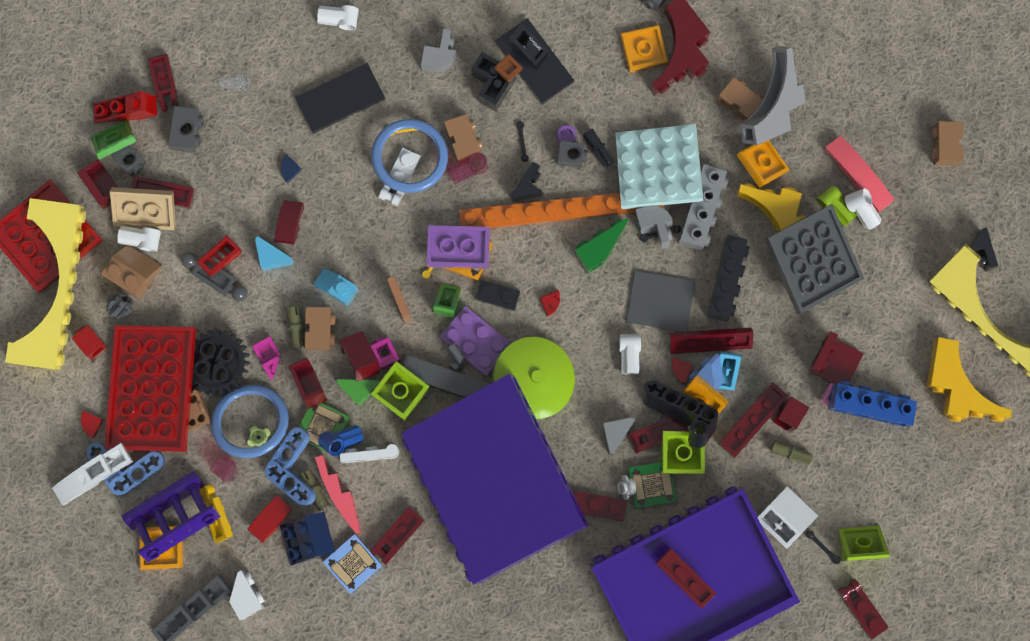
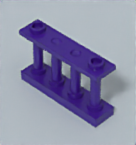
[121,471,221,562]

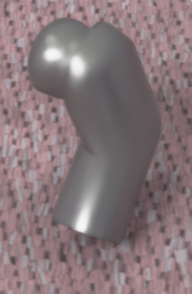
[447,342,464,372]

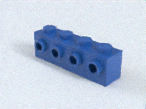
[827,381,917,427]

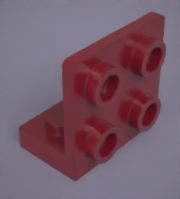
[809,331,863,384]

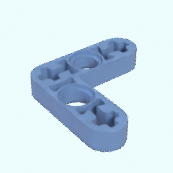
[265,428,316,506]
[86,443,165,496]

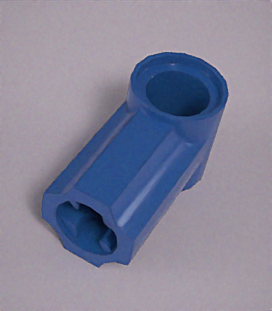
[318,425,363,456]

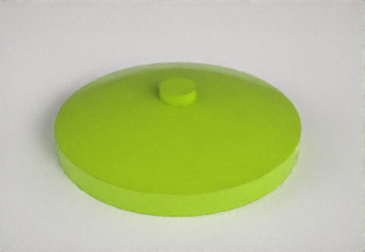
[492,337,575,420]

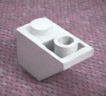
[229,570,265,620]

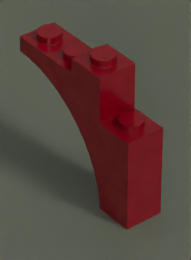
[650,0,710,96]

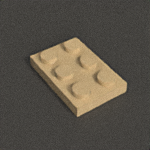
[110,187,176,230]

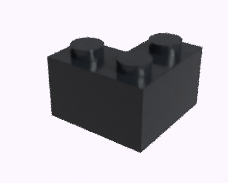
[472,52,517,112]

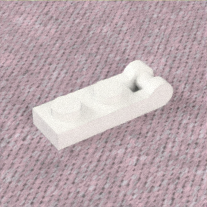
[379,148,421,206]
[340,444,400,464]

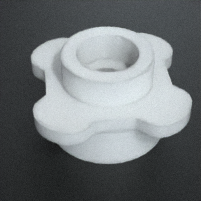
[617,475,636,500]

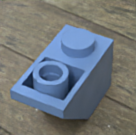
[686,353,724,390]

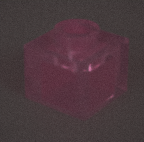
[210,456,239,483]

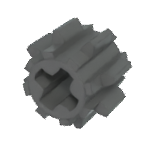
[106,291,133,319]

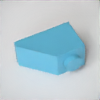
[313,268,358,307]

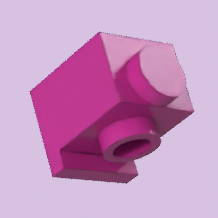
[371,337,400,371]

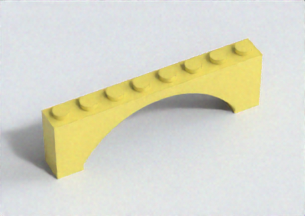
[5,198,86,370]
[930,243,1030,377]

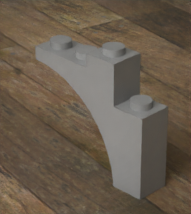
[740,46,806,145]

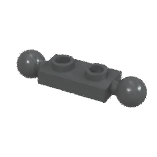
[181,252,248,302]

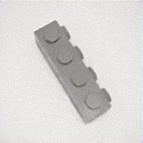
[678,164,729,251]

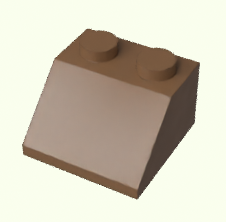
[101,245,162,300]

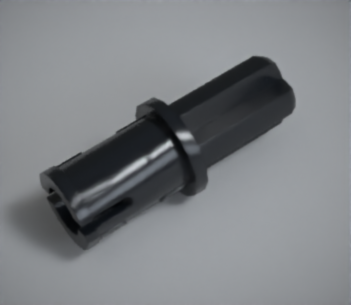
[583,129,613,167]

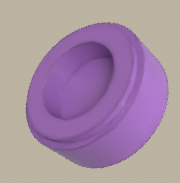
[556,125,577,143]

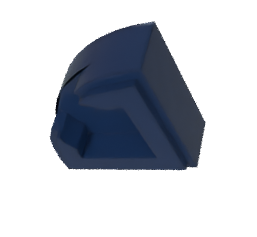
[281,155,302,184]

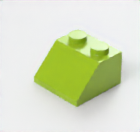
[371,361,430,422]

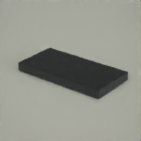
[495,18,574,105]
[295,63,385,134]

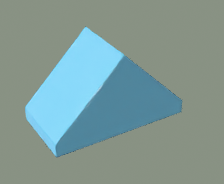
[255,236,294,271]
[718,352,741,391]

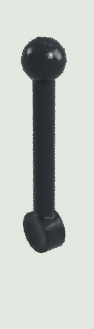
[516,121,529,162]
[640,225,681,243]
[806,531,841,564]

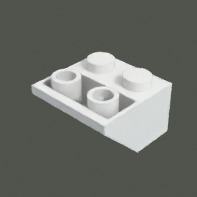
[758,486,819,549]

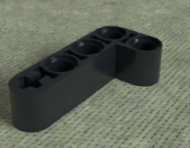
[642,381,718,448]

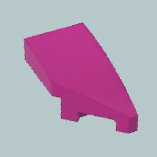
[252,336,280,380]

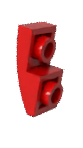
[247,496,292,543]

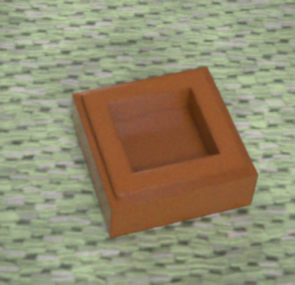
[494,54,523,83]

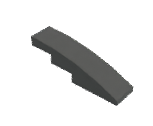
[151,574,233,641]

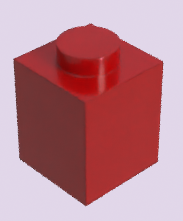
[72,325,108,360]

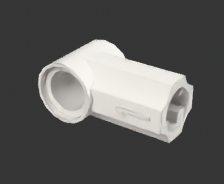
[317,5,359,31]
[845,188,882,230]
[117,226,161,252]
[619,334,641,375]

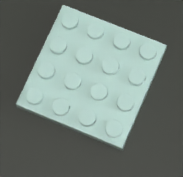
[615,124,703,209]

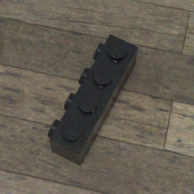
[707,235,750,322]

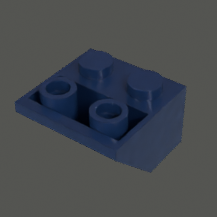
[280,512,335,566]

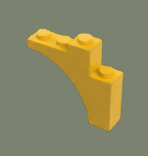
[736,184,806,232]
[926,337,1012,422]

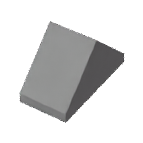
[602,417,635,456]

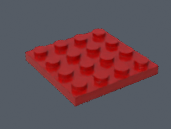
[0,179,103,293]

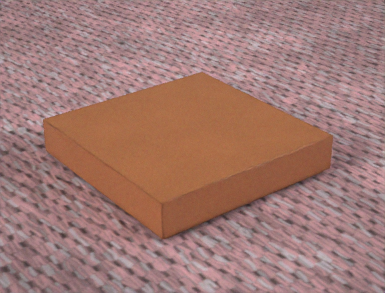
[387,276,412,323]

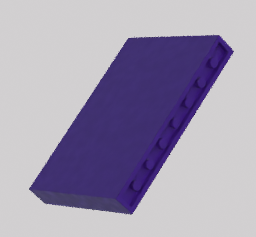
[401,374,589,584]
[589,486,800,641]

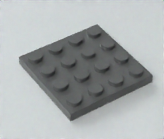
[764,204,864,314]

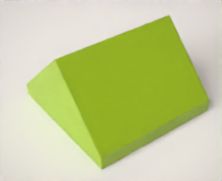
[659,431,705,474]
[838,525,890,561]

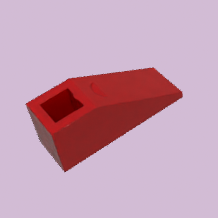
[93,91,157,123]

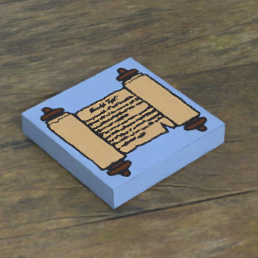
[323,534,382,594]

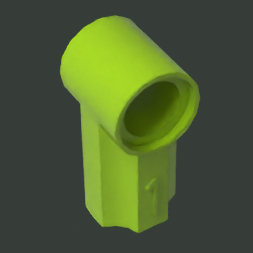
[816,185,857,228]

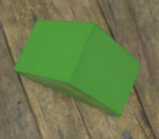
[433,283,461,318]
[337,379,380,407]

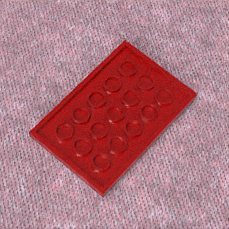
[104,326,196,452]

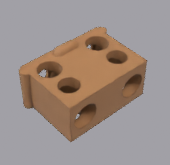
[188,390,211,432]

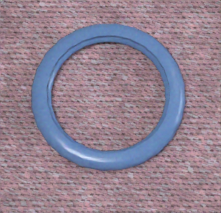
[371,119,448,193]
[211,385,289,458]

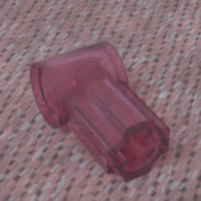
[447,153,488,184]

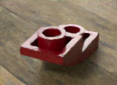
[274,200,304,245]

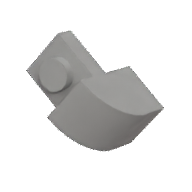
[421,29,456,73]
[636,206,673,249]

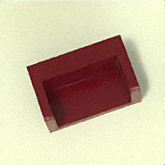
[77,159,118,209]
[339,331,380,382]
[288,357,327,409]
[773,396,810,433]

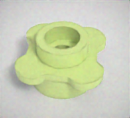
[247,426,270,446]

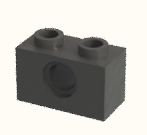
[168,106,204,153]

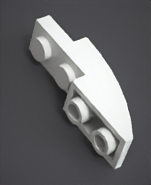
[52,443,133,506]

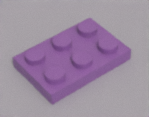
[427,225,490,269]
[439,306,511,377]

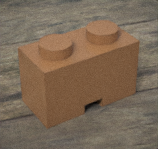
[717,78,763,122]
[444,114,483,164]
[931,121,964,166]
[305,307,336,351]

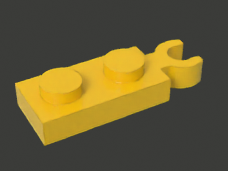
[199,484,233,544]

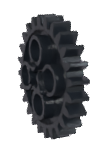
[192,329,250,396]

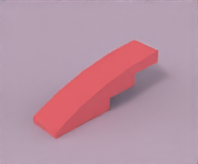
[825,135,894,213]
[315,455,362,534]

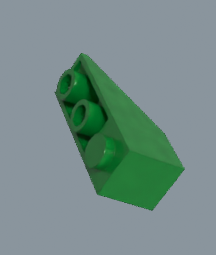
[574,218,628,274]

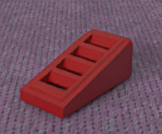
[196,235,242,277]

